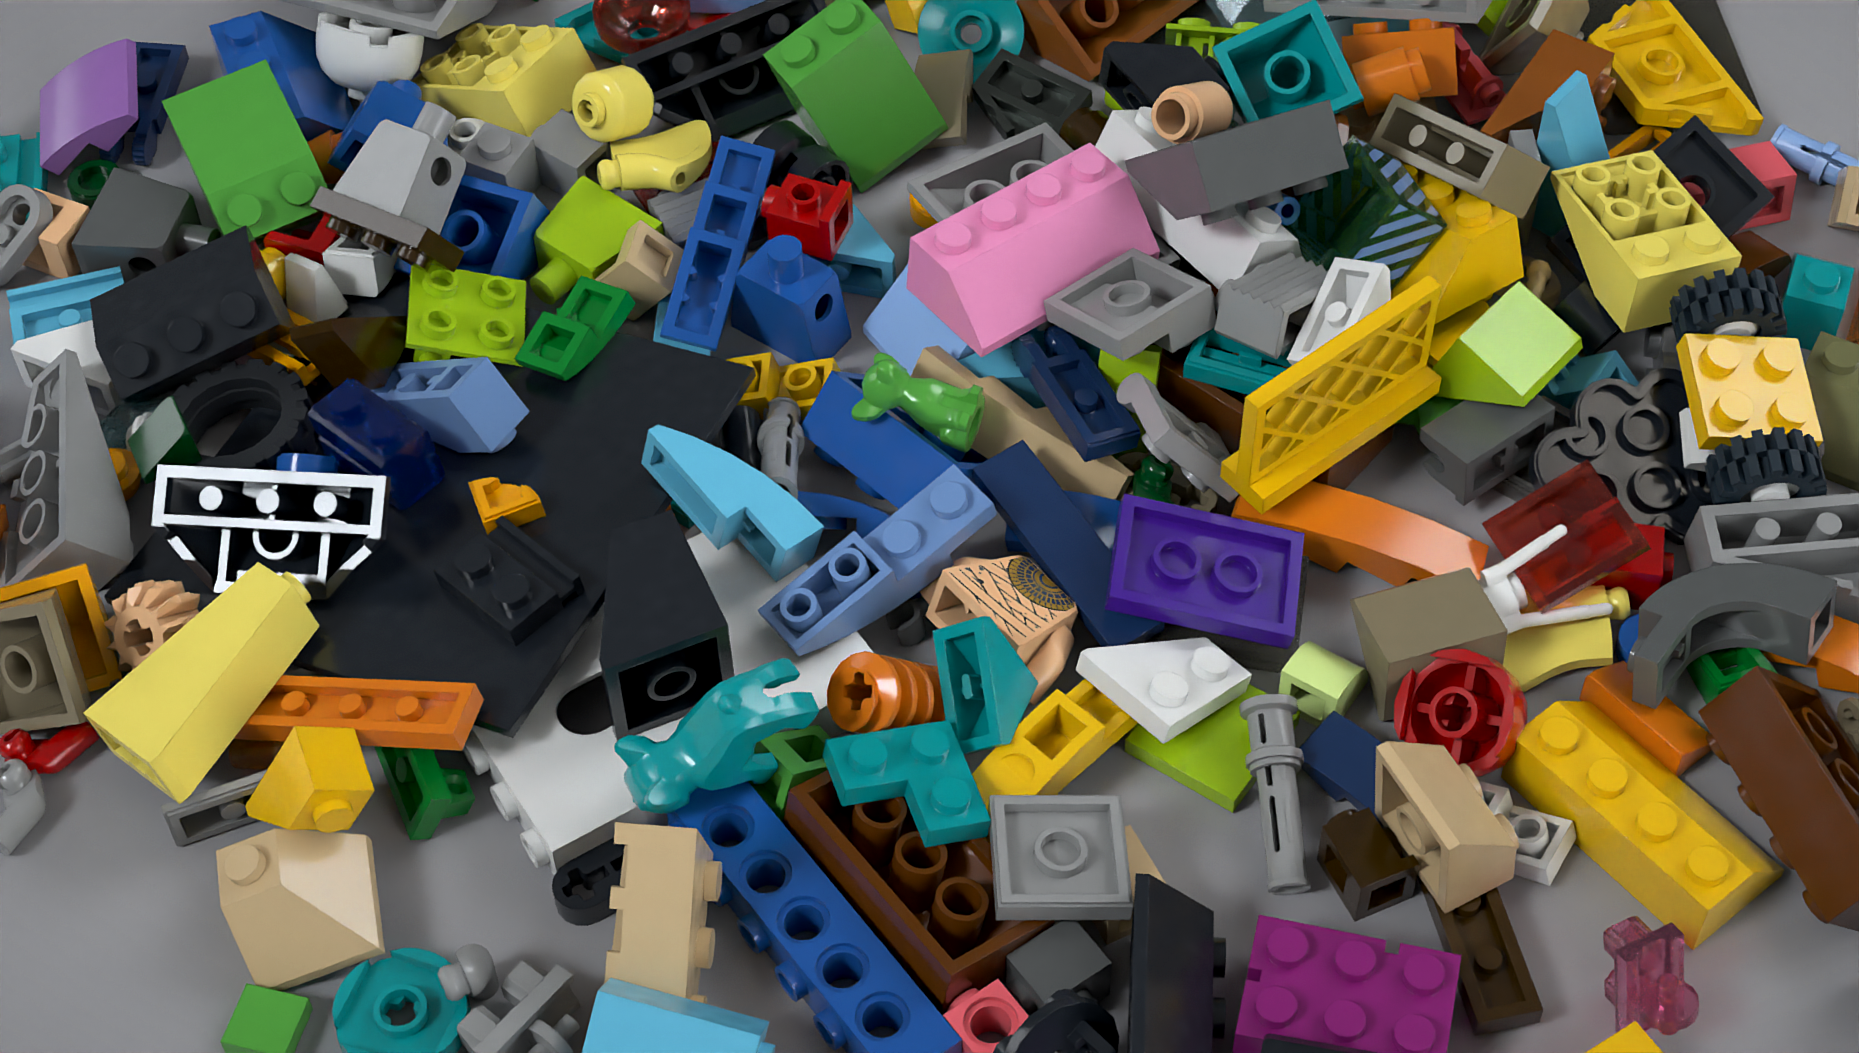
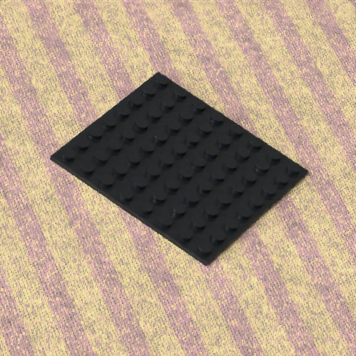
[104,273,756,738]

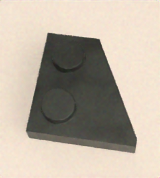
[972,48,1093,140]

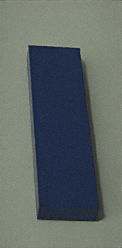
[972,440,1165,647]

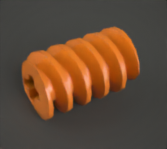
[827,651,945,734]

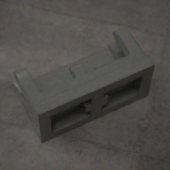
[1420,394,1555,506]

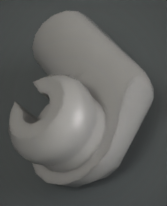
[437,944,499,1001]

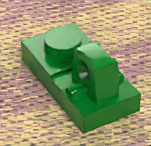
[374,746,476,840]

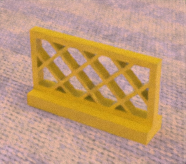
[1220,275,1442,515]

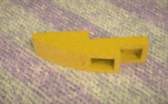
[972,679,1138,844]

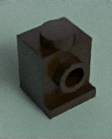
[1317,807,1420,922]

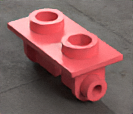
[1443,22,1506,126]

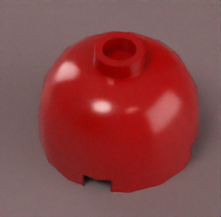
[1394,649,1527,777]

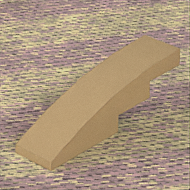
[910,345,1135,501]

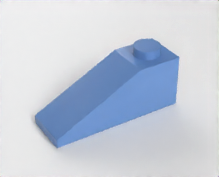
[358,357,530,453]

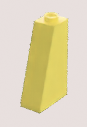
[83,562,319,804]

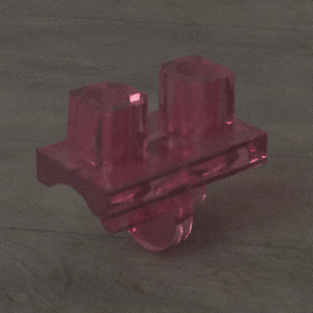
[1603,916,1699,1035]

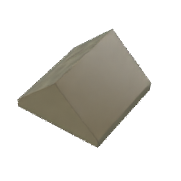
[1349,567,1508,721]
[0,588,93,735]

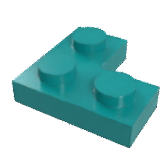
[823,720,991,847]

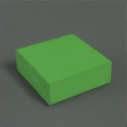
[220,983,313,1053]

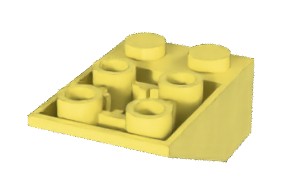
[412,23,597,137]
[1550,150,1742,333]

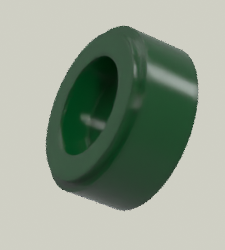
[67,160,119,210]

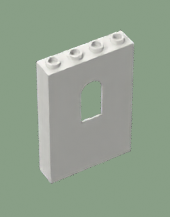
[463,533,873,876]

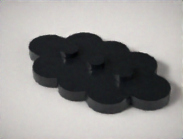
[1529,368,1824,545]

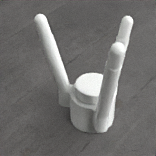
[1478,524,1613,635]

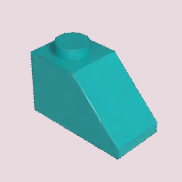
[1781,252,1855,351]

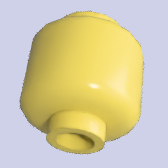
[572,65,654,143]

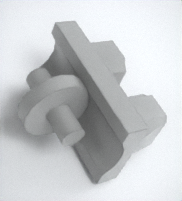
[457,960,580,1053]

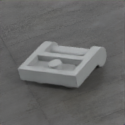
[1116,373,1239,502]

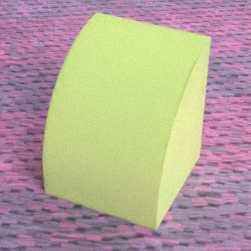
[1278,641,1368,727]

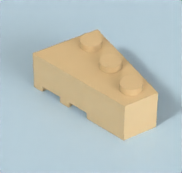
[604,822,722,1004]

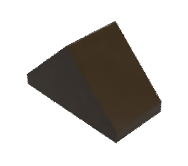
[289,316,408,396]

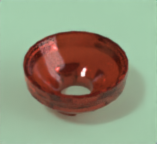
[592,0,691,55]

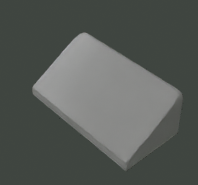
[161,770,267,847]

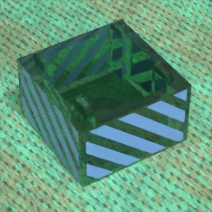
[1281,135,1448,291]

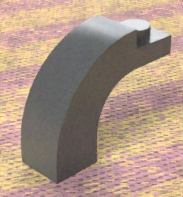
[1627,563,1837,709]

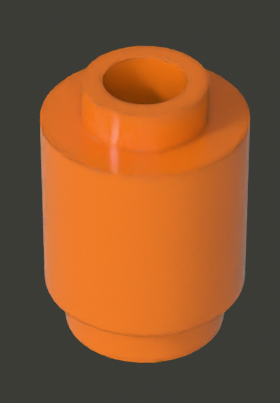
[1352,46,1432,117]

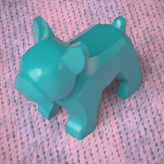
[614,658,820,814]

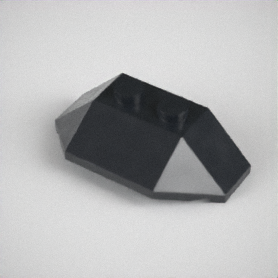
[621,0,827,144]
[151,464,391,601]

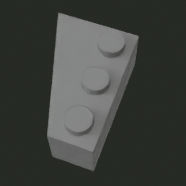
[1683,493,1859,624]

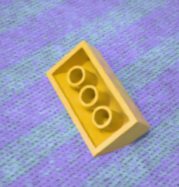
[1293,146,1524,324]
[1501,701,1784,950]

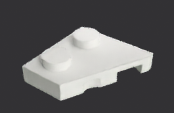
[1075,637,1252,744]

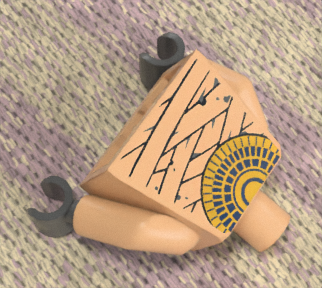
[886,555,1078,722]

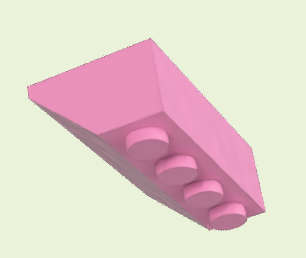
[906,143,1160,358]

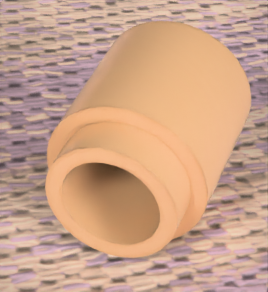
[1151,81,1233,144]

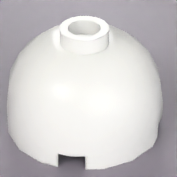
[315,12,424,100]

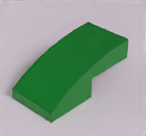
[514,276,636,381]

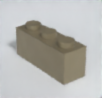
[1369,93,1550,220]

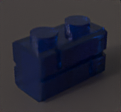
[308,378,446,510]

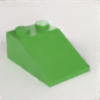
[162,59,328,245]

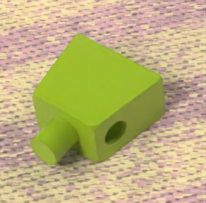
[530,175,664,305]

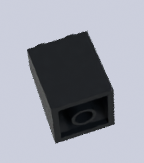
[599,509,735,741]

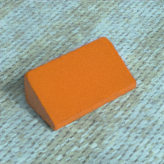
[1579,660,1711,777]

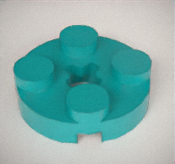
[332,948,471,1053]

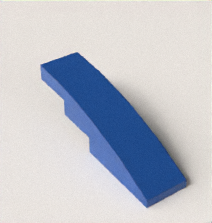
[660,136,775,352]

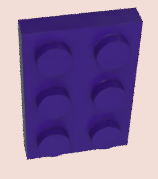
[1104,493,1305,649]

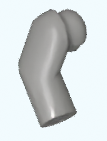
[0,759,46,855]

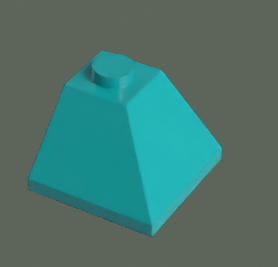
[1212,0,1364,124]

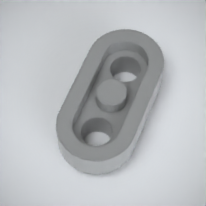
[0,184,53,286]

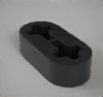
[552,838,625,926]

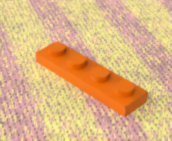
[235,675,484,751]

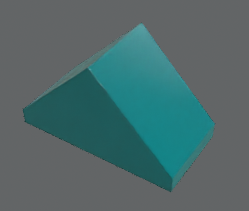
[932,616,1038,756]

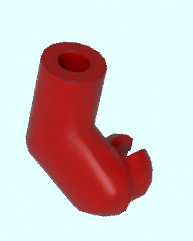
[0,721,100,774]

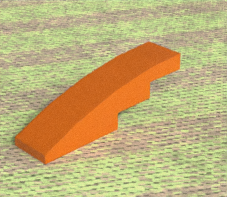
[1231,481,1489,586]

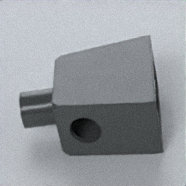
[72,167,221,283]

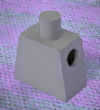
[333,101,466,235]

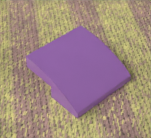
[40,38,138,175]

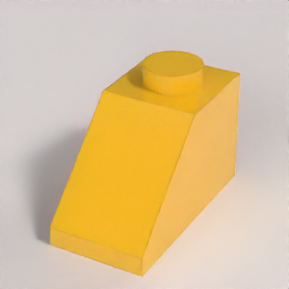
[245,726,375,833]

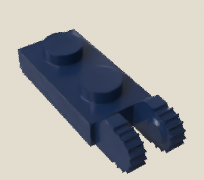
[98,42,189,166]
[1011,325,1141,462]

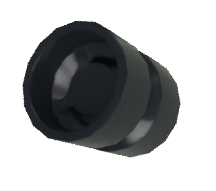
[753,120,850,188]

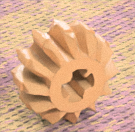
[104,580,200,673]

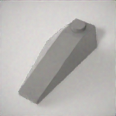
[0,349,133,590]

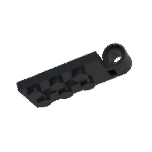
[1546,115,1775,356]

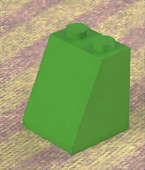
[763,0,948,193]

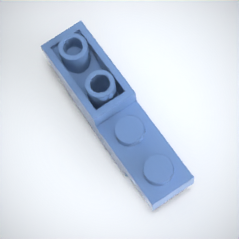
[758,464,997,656]

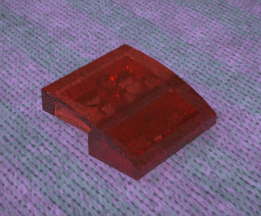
[1482,459,1651,614]

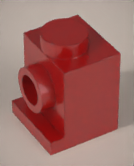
[761,173,854,261]

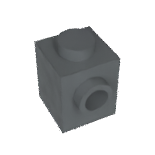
[1005,920,1112,1016]

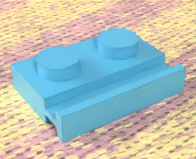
[6,266,125,344]

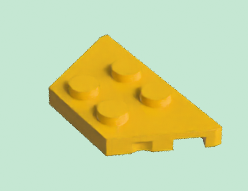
[1587,0,1764,136]

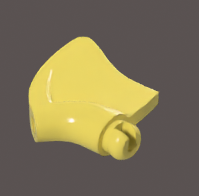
[597,120,712,193]
[1503,572,1631,693]

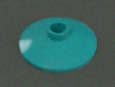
[918,0,1024,84]

